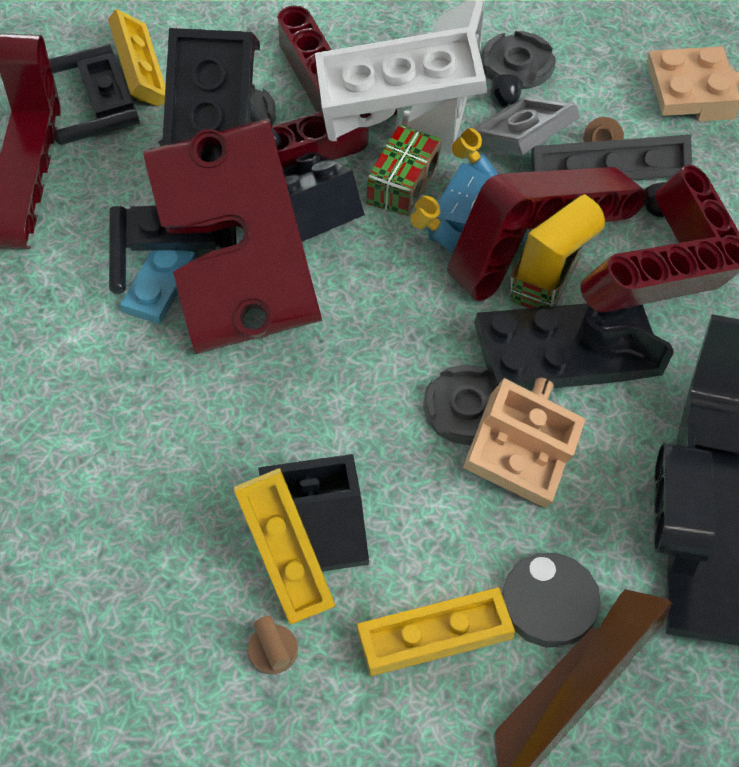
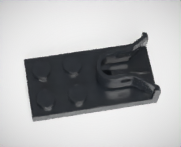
[162,28,260,162]
[474,303,674,391]

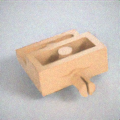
[647,46,739,122]
[463,378,586,508]

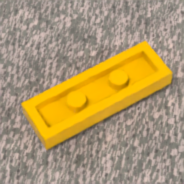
[108,9,166,106]
[234,468,336,625]
[357,587,515,677]

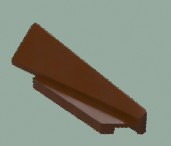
[494,589,672,767]

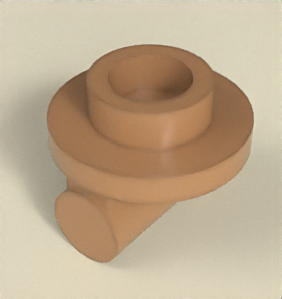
[583,117,624,142]
[248,616,298,674]

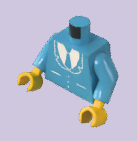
[410,128,531,254]

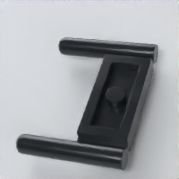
[49,43,140,145]
[109,205,237,294]

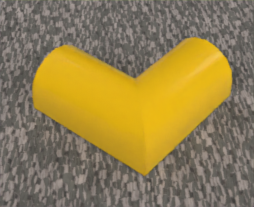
[516,194,605,303]

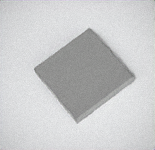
[473,96,580,155]

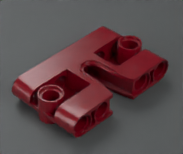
[143,118,322,354]

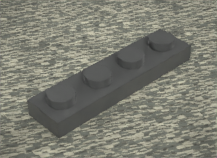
[531,134,692,179]

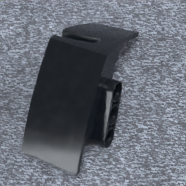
[654,314,739,645]

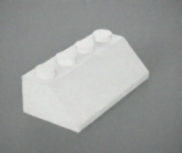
[401,0,485,155]

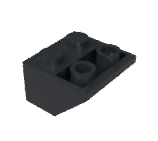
[282,152,365,242]
[258,454,369,572]

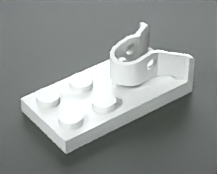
[315,26,487,141]

